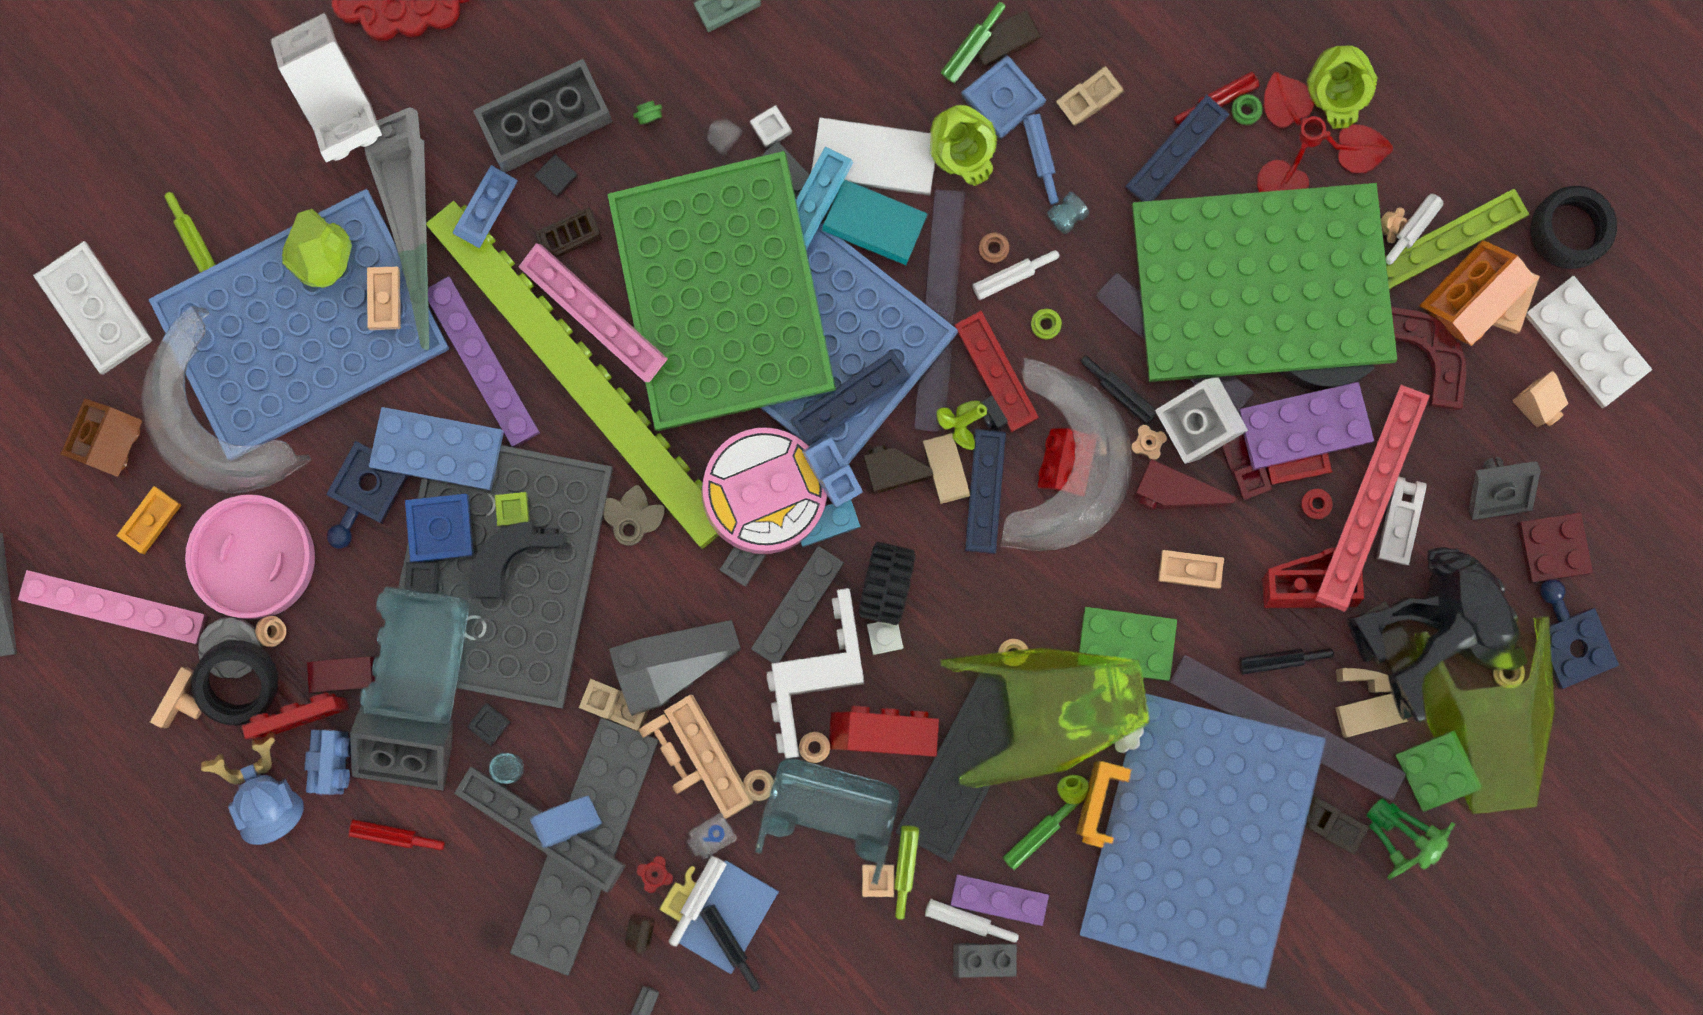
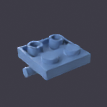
[304,730,351,794]

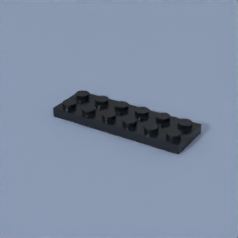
[895,667,1038,863]

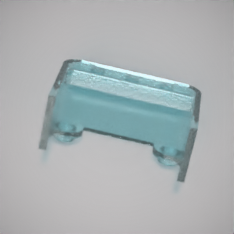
[755,759,900,885]

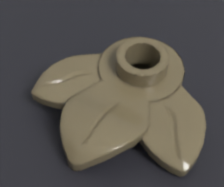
[603,485,665,546]

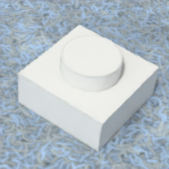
[750,105,792,149]
[867,622,903,655]

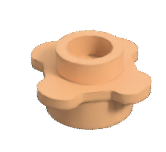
[1381,207,1407,243]
[1131,425,1167,460]

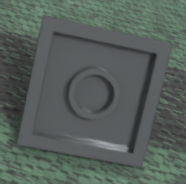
[1469,457,1541,520]

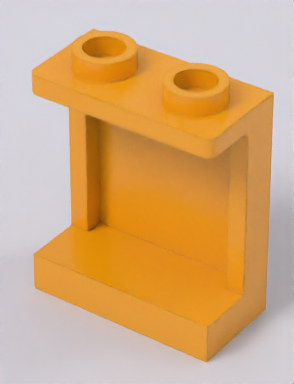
[1076,761,1131,848]

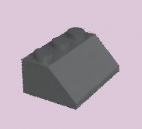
[350,707,453,791]

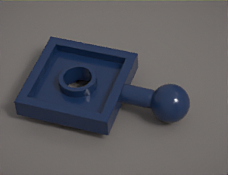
[326,441,409,549]
[1535,579,1619,689]

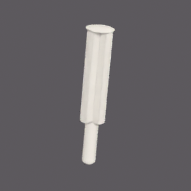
[1385,194,1443,265]
[972,250,1060,300]
[669,856,727,946]
[925,898,1019,943]

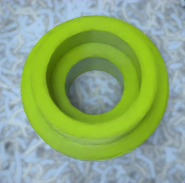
[1031,309,1062,339]
[1057,775,1089,804]

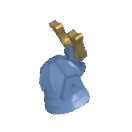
[201,733,304,845]

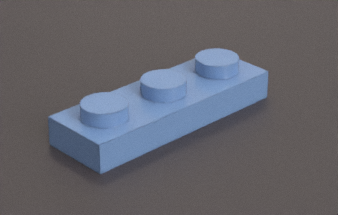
[452,165,518,248]

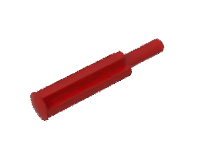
[1174,71,1260,125]
[349,819,445,850]

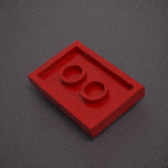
[242,693,350,740]

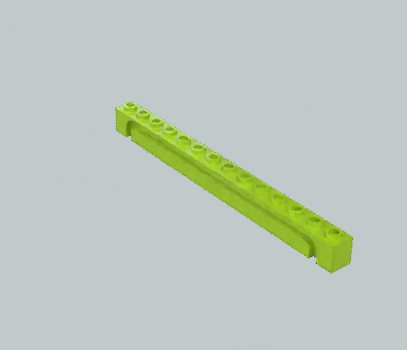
[426,201,719,550]

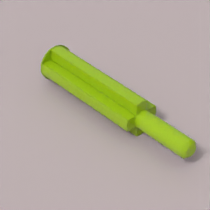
[164,192,216,273]
[894,825,920,919]

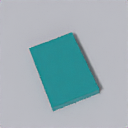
[822,179,928,265]

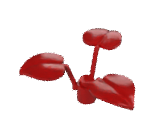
[1257,72,1393,192]

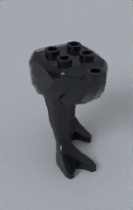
[1347,547,1528,723]

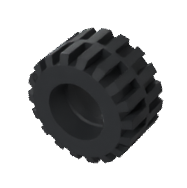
[858,541,916,626]

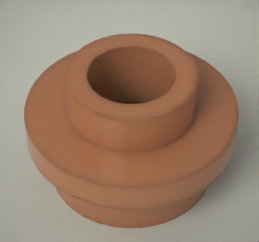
[979,233,1009,263]

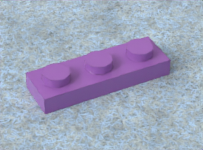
[950,874,1049,926]

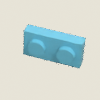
[801,499,860,547]

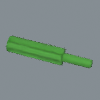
[940,2,1006,83]
[1002,803,1079,871]

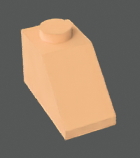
[1512,371,1568,428]

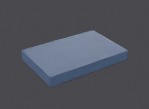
[679,860,779,974]

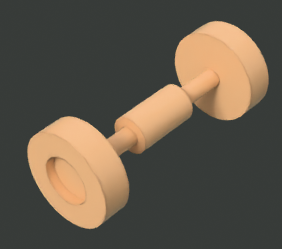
[638,714,702,794]

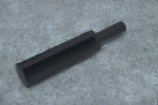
[1080,356,1157,425]
[1239,648,1334,675]
[699,904,761,992]

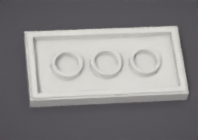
[812,118,935,196]
[33,241,154,375]

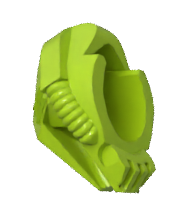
[1306,45,1378,128]
[929,105,997,186]
[282,209,352,288]

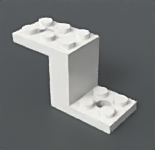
[271,13,382,162]
[767,588,864,759]

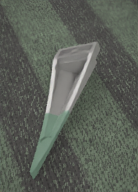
[364,107,429,350]

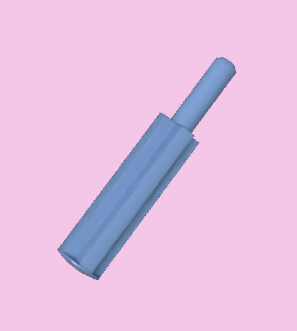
[1023,114,1058,205]

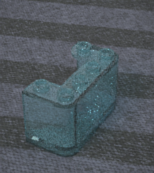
[360,587,469,725]

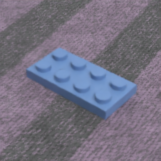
[369,407,504,491]

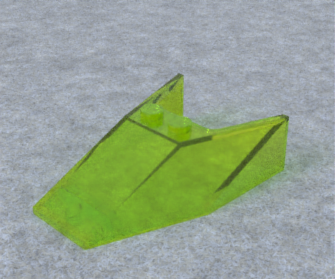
[1415,617,1555,814]
[941,648,1150,788]

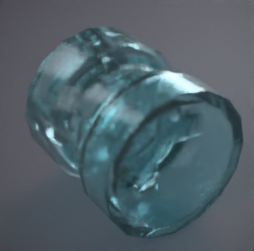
[1047,192,1090,235]
[489,753,524,784]

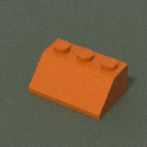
[1419,240,1536,346]

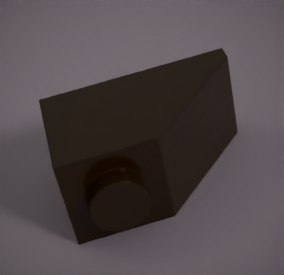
[864,445,933,495]

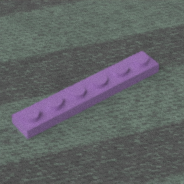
[428,276,540,448]

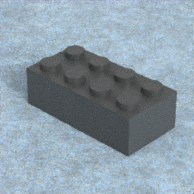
[473,59,613,173]

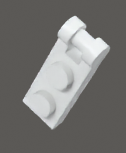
[1376,476,1426,566]

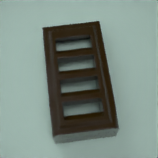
[535,207,602,257]
[625,914,655,954]

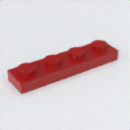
[954,311,1039,433]

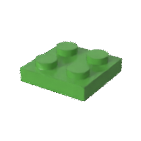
[1396,730,1482,812]

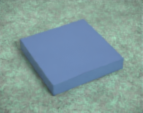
[961,55,1046,140]

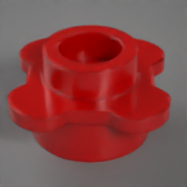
[637,856,673,893]

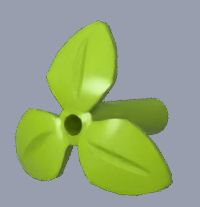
[937,401,987,450]

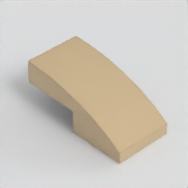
[1056,66,1124,126]
[923,433,970,504]
[1336,668,1391,693]
[579,679,649,731]
[1335,693,1408,738]

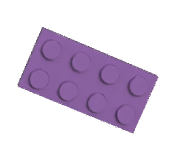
[1238,382,1374,470]

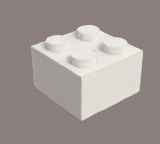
[1155,377,1248,464]

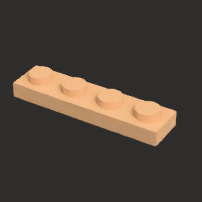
[664,695,754,819]

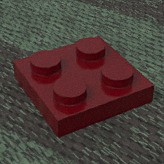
[1517,512,1593,583]

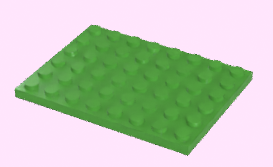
[608,151,836,431]
[1132,183,1397,382]

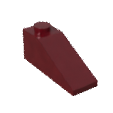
[1133,459,1236,510]

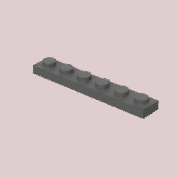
[454,767,626,893]

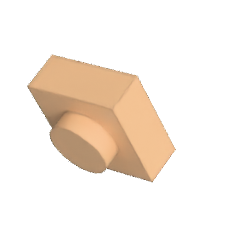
[862,864,894,897]

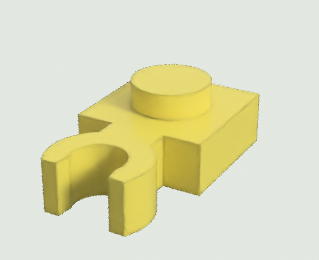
[659,866,696,921]

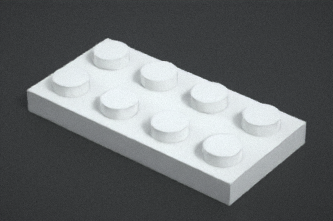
[1526,276,1653,408]

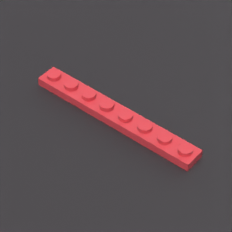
[1316,385,1430,612]

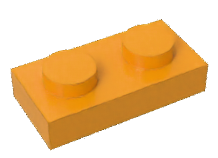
[117,486,181,555]

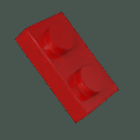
[1038,428,1097,497]

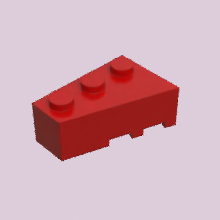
[1262,547,1364,608]
[829,706,939,757]

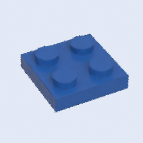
[405,494,474,562]

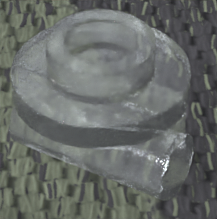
[708,119,743,156]

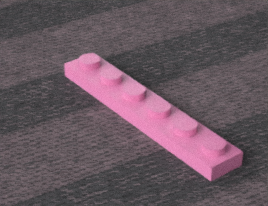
[518,243,668,383]
[18,570,208,645]

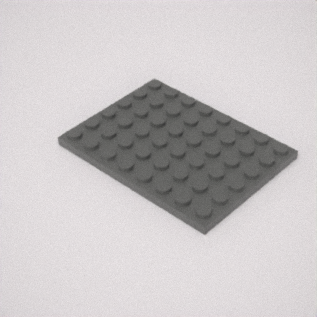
[380,445,613,709]

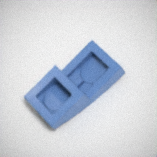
[802,437,863,507]
[530,796,602,848]

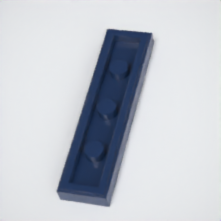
[1125,95,1229,202]
[790,350,910,446]
[965,429,1006,554]

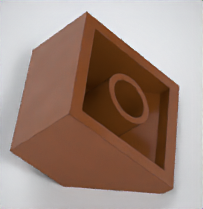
[60,398,142,477]

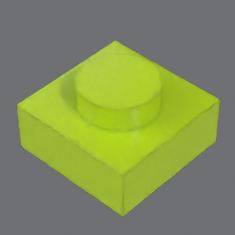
[495,492,530,527]

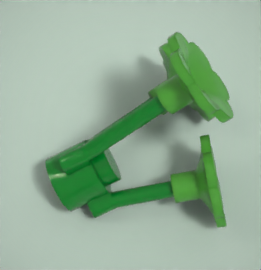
[1367,798,1455,880]

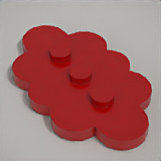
[331,0,469,41]

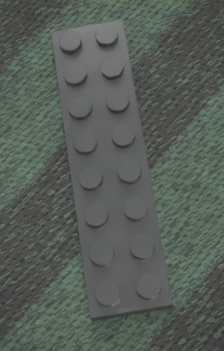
[510,718,659,976]

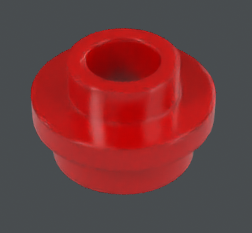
[1301,489,1333,520]

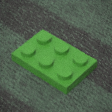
[1076,607,1177,681]

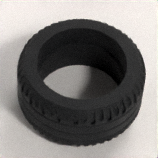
[1530,186,1617,269]
[191,640,278,726]

